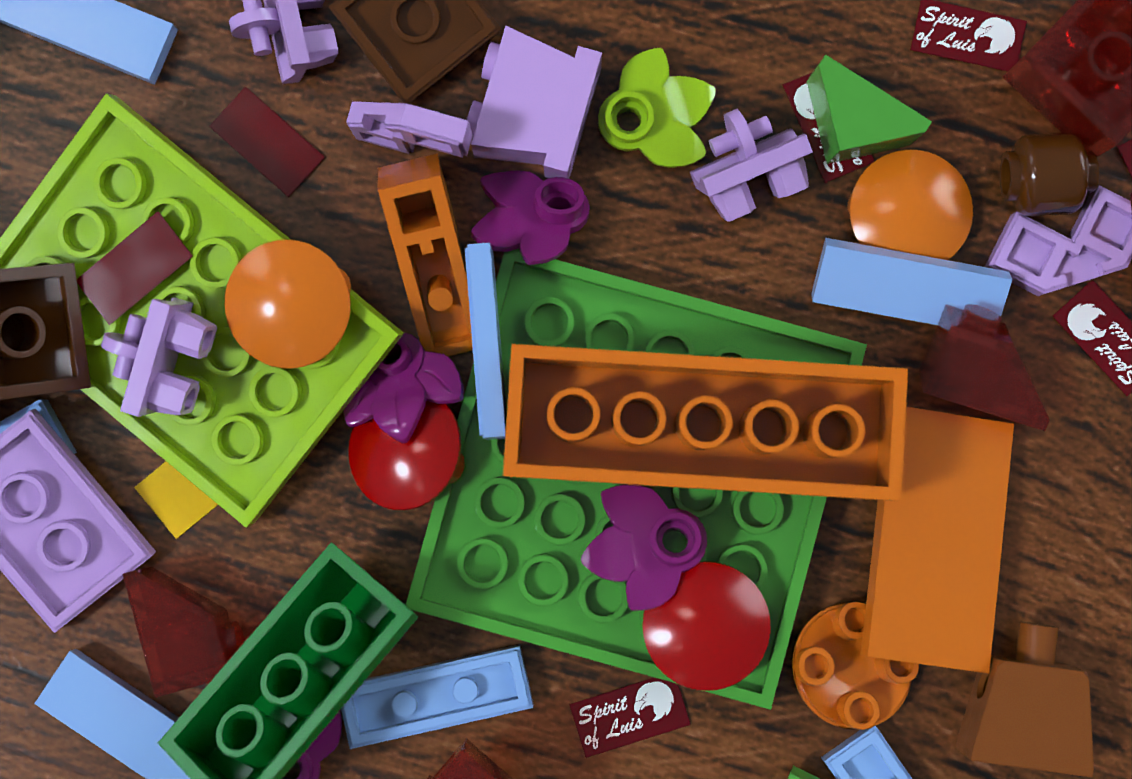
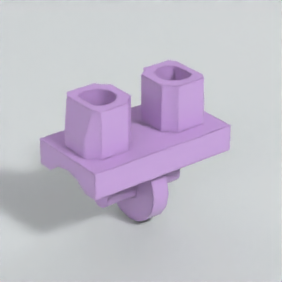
[229,0,338,84]
[690,109,813,221]
[101,297,217,417]

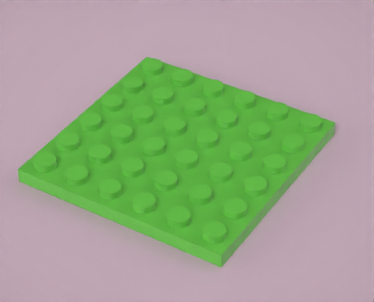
[406,249,867,710]

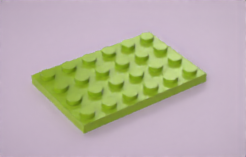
[0,93,404,528]

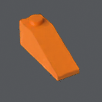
[378,153,473,356]

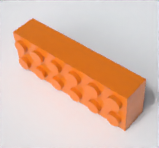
[503,344,908,501]

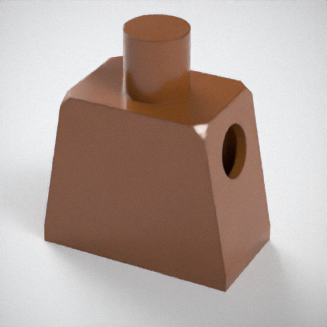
[955,622,1094,778]

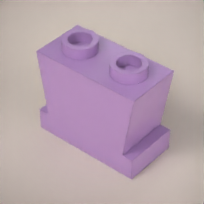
[467,26,602,179]

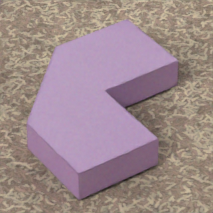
[346,102,473,158]
[984,185,1132,296]

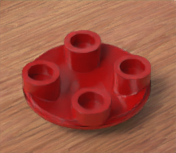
[349,401,465,510]
[643,562,771,691]

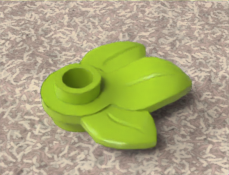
[598,48,716,168]

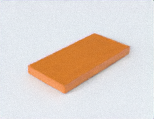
[860,407,1014,674]

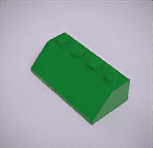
[158,542,418,779]

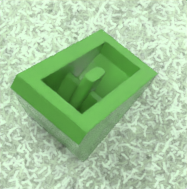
[807,54,932,164]

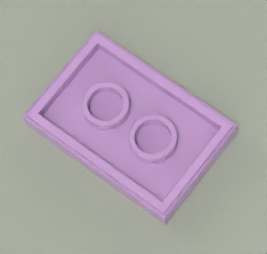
[0,408,156,633]

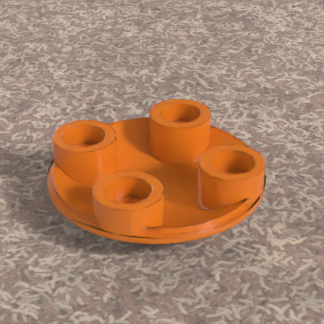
[848,150,973,260]
[225,240,351,369]
[792,602,919,730]

